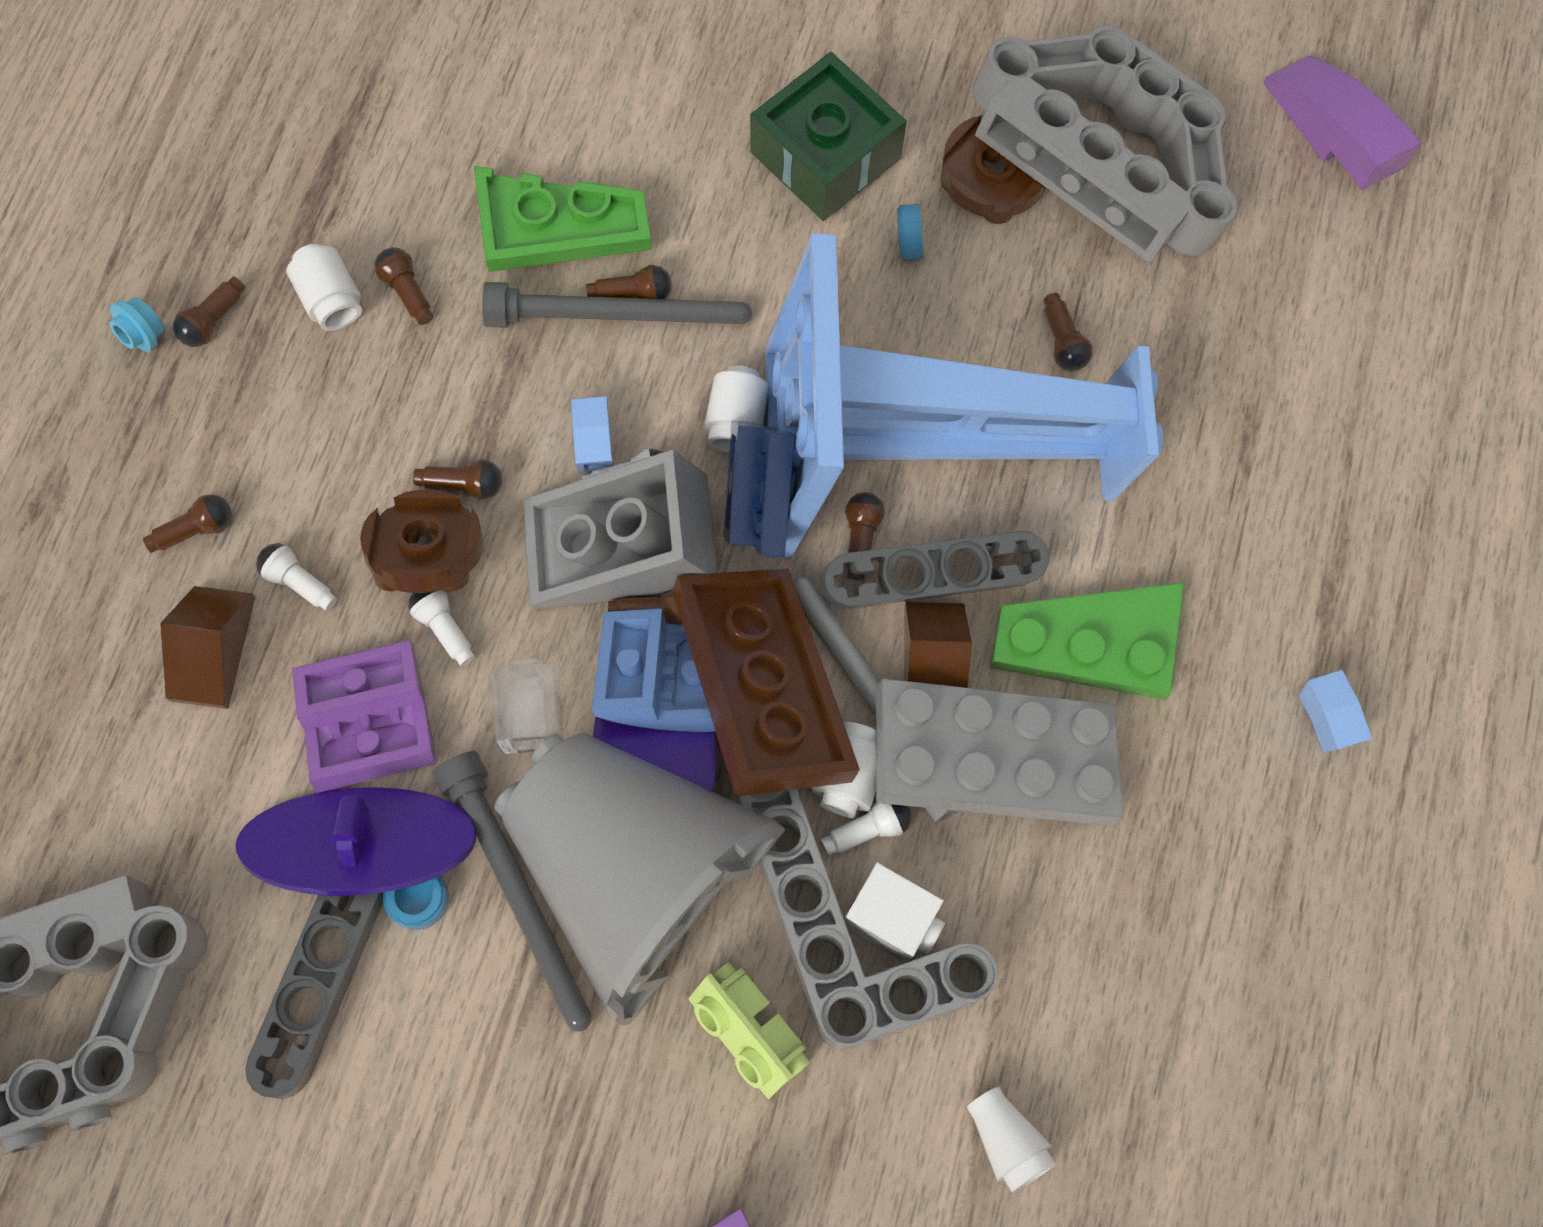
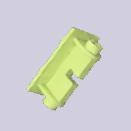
[688,962,811,1099]

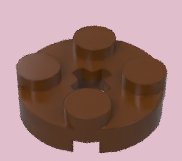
[940,115,1046,224]
[360,489,483,593]

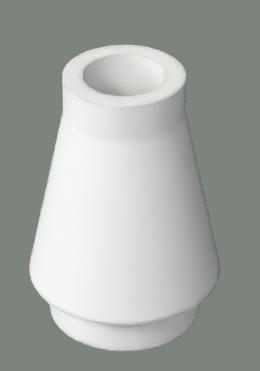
[967,1087,1056,1193]

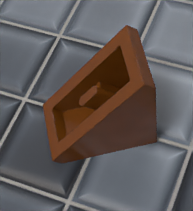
[160,586,255,709]
[904,602,972,688]

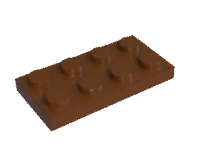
[672,568,860,797]

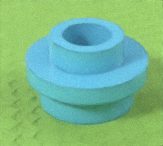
[109,297,164,352]

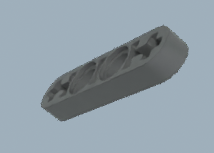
[820,531,1049,609]
[245,893,383,1099]

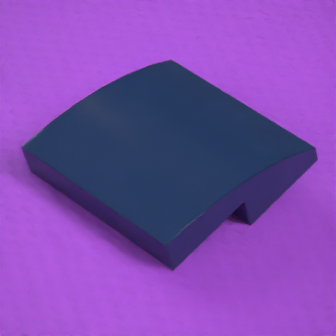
[723,421,795,557]

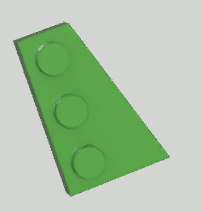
[474,166,652,272]
[990,582,1184,700]

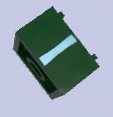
[750,51,907,221]

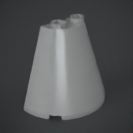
[494,733,785,1025]

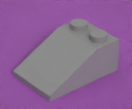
[523,449,717,609]

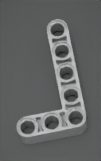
[736,789,998,1051]

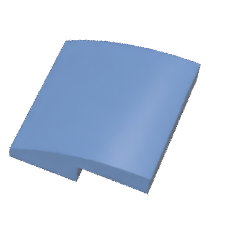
[592,608,715,732]

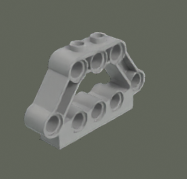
[973,26,1237,263]
[0,875,207,1155]

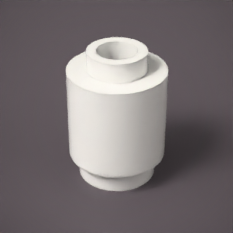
[286,244,362,331]
[704,366,769,454]
[812,722,876,818]

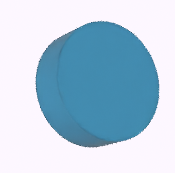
[897,203,923,261]
[383,876,449,930]

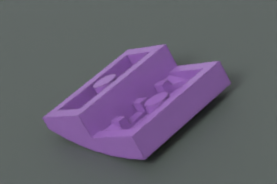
[292,640,437,793]

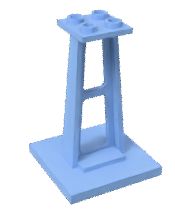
[765,233,1163,558]

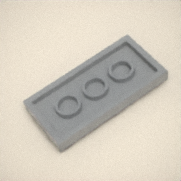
[876,679,1124,826]

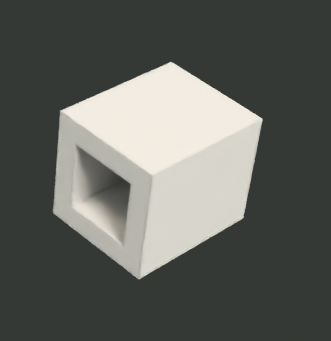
[844,862,946,963]

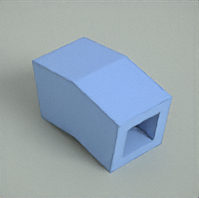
[571,396,614,473]
[1299,670,1372,752]

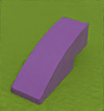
[1264,56,1421,191]

